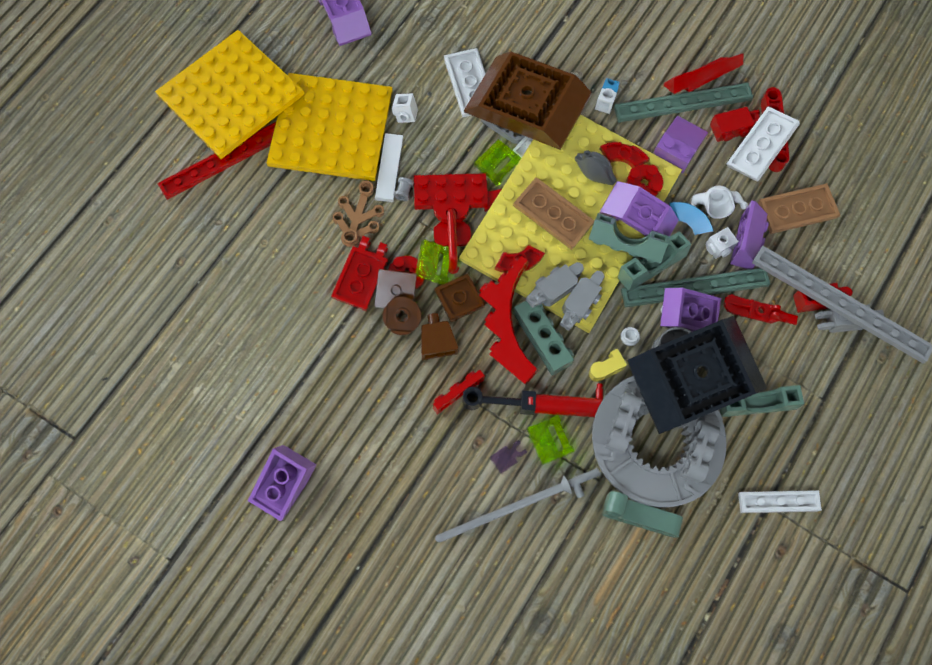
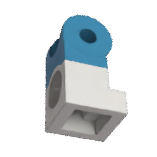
[595,78,620,114]

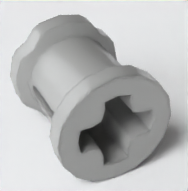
[393,177,414,201]

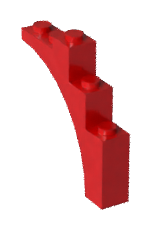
[479,256,539,385]

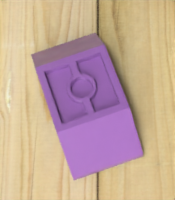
[318,0,371,46]
[599,181,679,236]

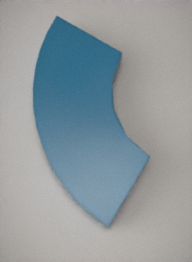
[669,202,714,235]

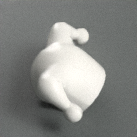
[691,185,748,219]

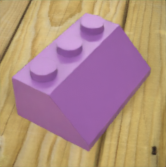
[730,200,769,270]

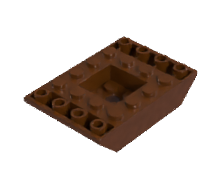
[464,51,592,150]

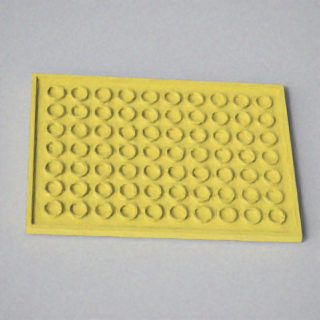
[459,114,682,333]

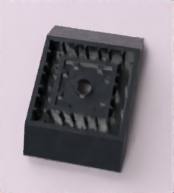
[626,316,767,434]

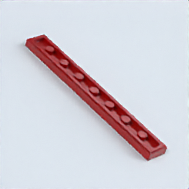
[157,122,276,200]

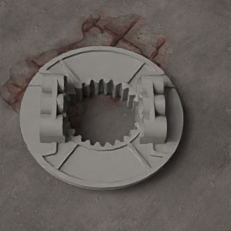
[592,376,726,508]

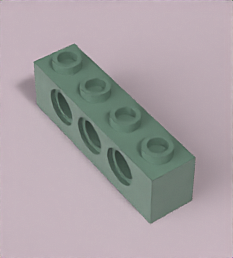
[513,301,574,376]

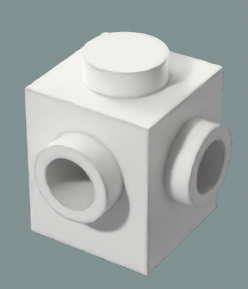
[392,93,418,123]
[705,227,739,259]

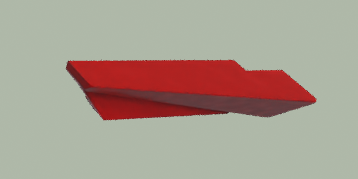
[664,53,744,94]

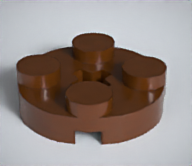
[383,296,421,335]

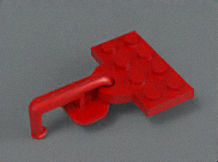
[414,173,488,274]

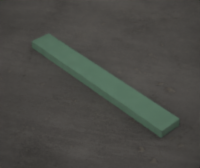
[614,83,753,123]
[621,268,770,308]

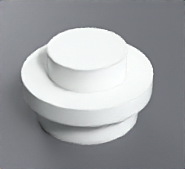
[621,327,640,346]

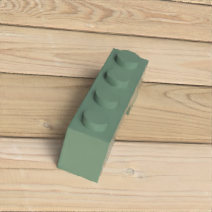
[589,213,670,263]
[618,231,691,291]
[719,385,804,417]

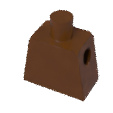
[421,313,458,360]

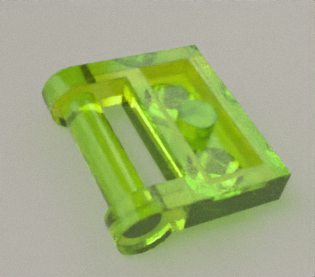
[474,139,521,186]
[416,239,449,285]
[526,415,575,465]

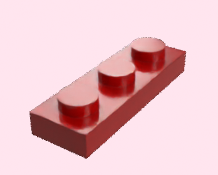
[433,370,485,415]

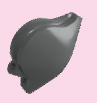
[574,150,617,186]

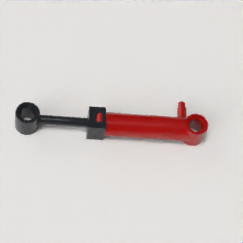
[462,383,604,418]

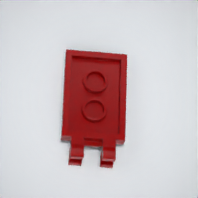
[331,236,388,311]

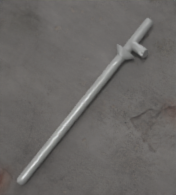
[435,468,600,543]

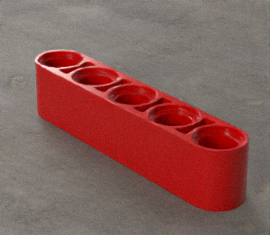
[760,87,790,172]

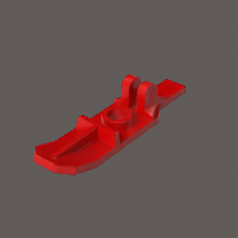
[724,294,798,325]

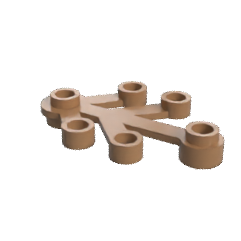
[332,181,384,247]

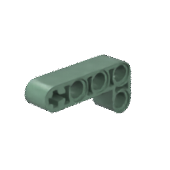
[602,491,683,538]

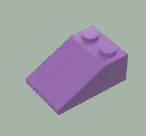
[653,116,708,174]
[660,288,721,332]
[248,445,316,521]

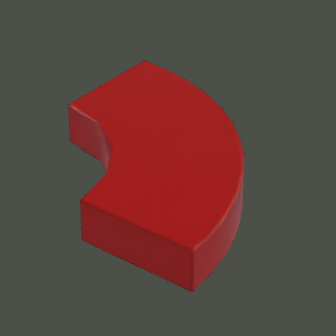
[599,142,650,168]
[494,245,545,273]

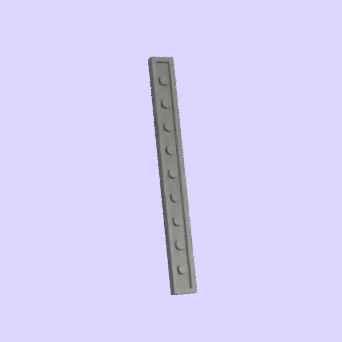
[752,246,932,364]

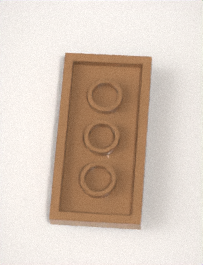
[513,177,594,250]
[758,183,840,234]

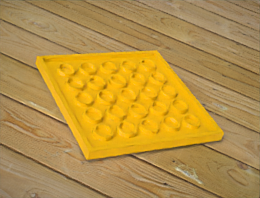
[155,30,305,159]
[266,73,393,181]

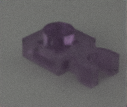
[490,440,527,474]

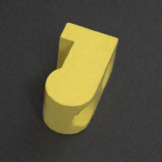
[589,349,627,382]

